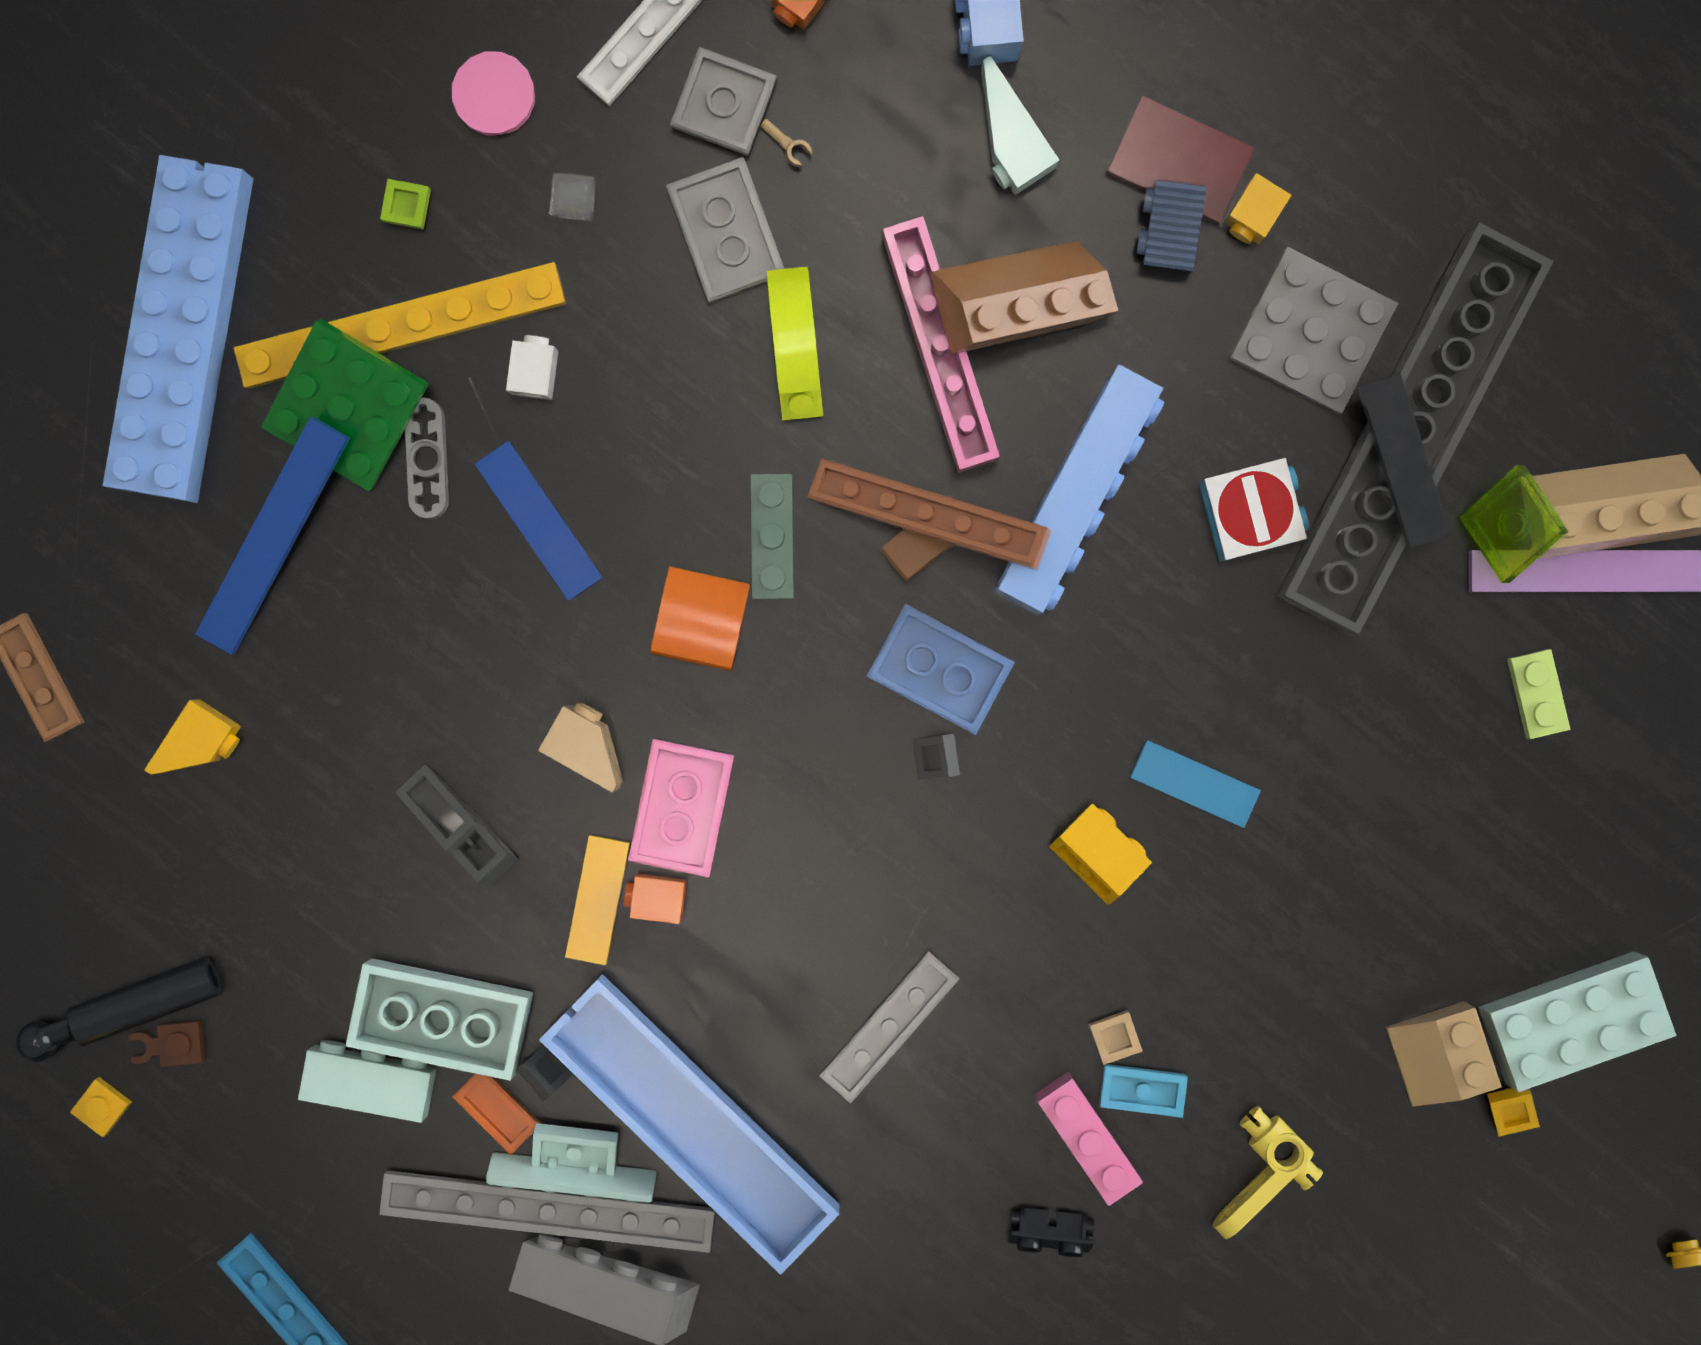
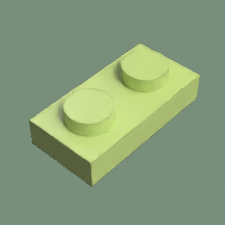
[1507,649,1571,739]

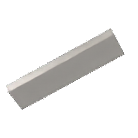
[819,950,960,1104]

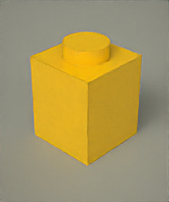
[1224,173,1292,244]

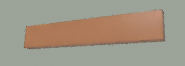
[807,458,1051,571]

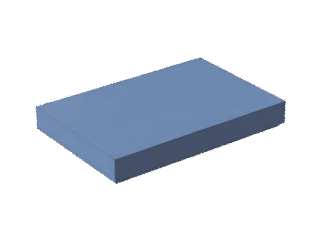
[866,603,1015,735]

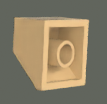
[538,702,623,792]
[1386,1001,1501,1106]

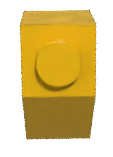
[144,699,241,775]

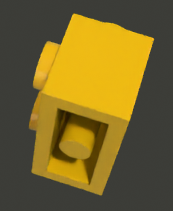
[1049,803,1152,905]

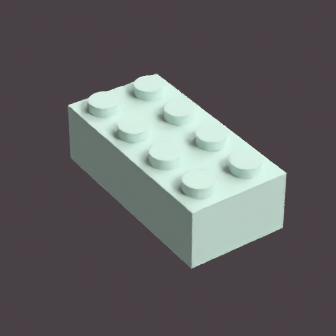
[1478,952,1676,1092]
[346,958,534,1081]

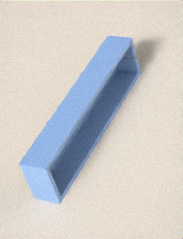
[103,155,254,503]
[539,974,839,1275]

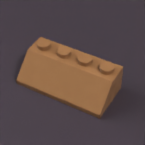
[929,241,1118,354]

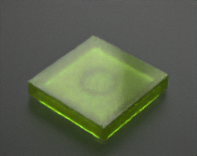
[1460,465,1569,583]

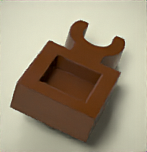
[128,1020,206,1067]

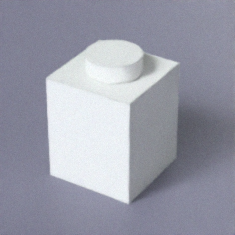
[506,335,558,400]

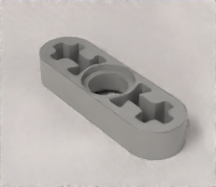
[405,398,449,519]

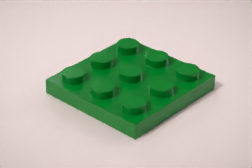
[261,319,429,491]

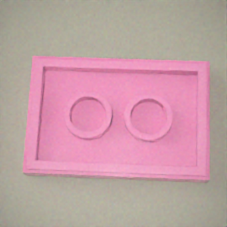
[628,739,734,877]

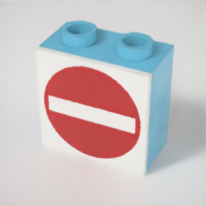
[1199,458,1309,562]

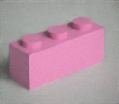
[1034,1072,1143,1206]

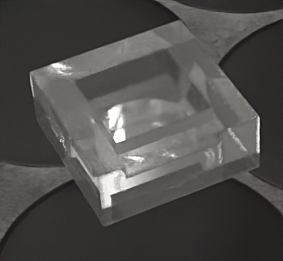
[549,173,596,221]

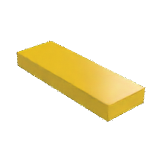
[565,834,631,965]

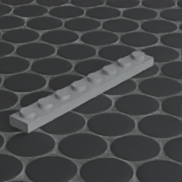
[379,1170,715,1253]

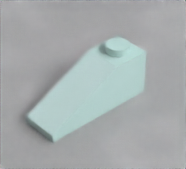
[981,56,1059,195]

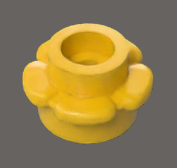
[1666,1240,1701,1269]

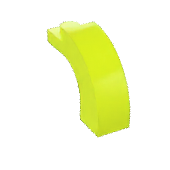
[767,266,823,421]

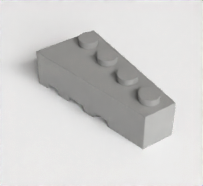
[509,1234,700,1345]

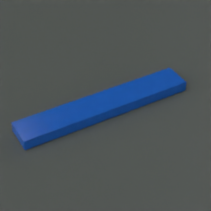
[195,417,350,655]

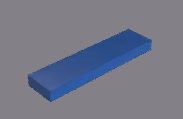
[475,441,603,601]

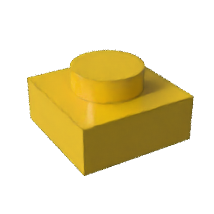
[70,1077,132,1137]
[1487,1088,1540,1137]

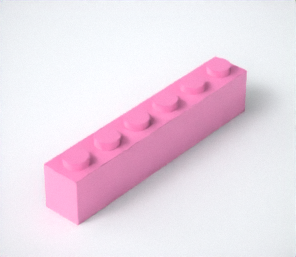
[882,216,1000,473]

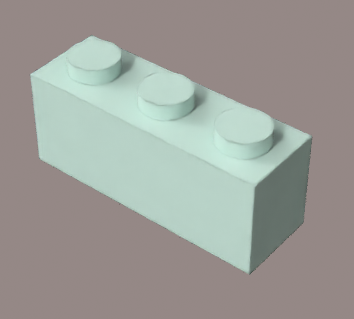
[298,1040,437,1123]

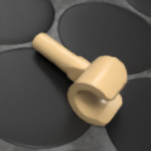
[760,119,812,166]

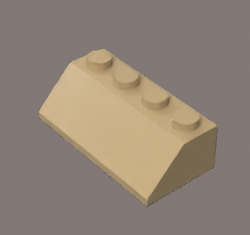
[1521,454,1701,559]

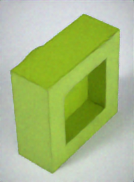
[380,179,431,230]

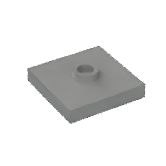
[670,47,777,156]

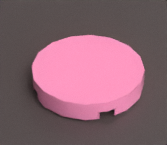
[452,52,535,136]

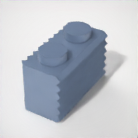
[1137,179,1207,271]

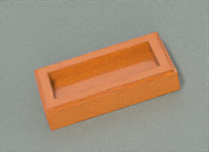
[452,1074,542,1155]

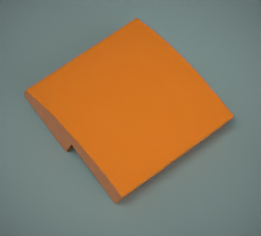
[650,566,750,671]

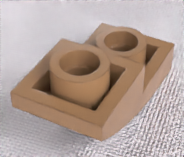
[880,495,954,582]

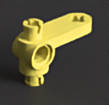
[1212,1106,1323,1239]

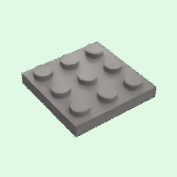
[1229,247,1398,415]

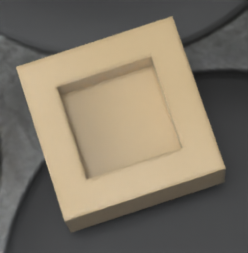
[1089,1010,1142,1065]

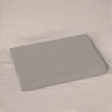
[666,157,784,304]

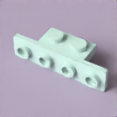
[486,1123,657,1203]

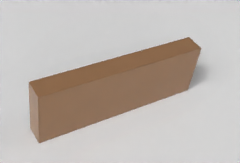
[0,613,85,742]

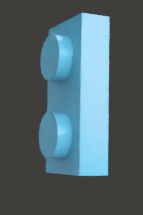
[1099,1064,1188,1118]

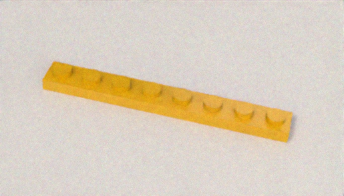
[233,262,566,389]

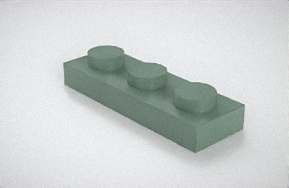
[751,474,794,599]

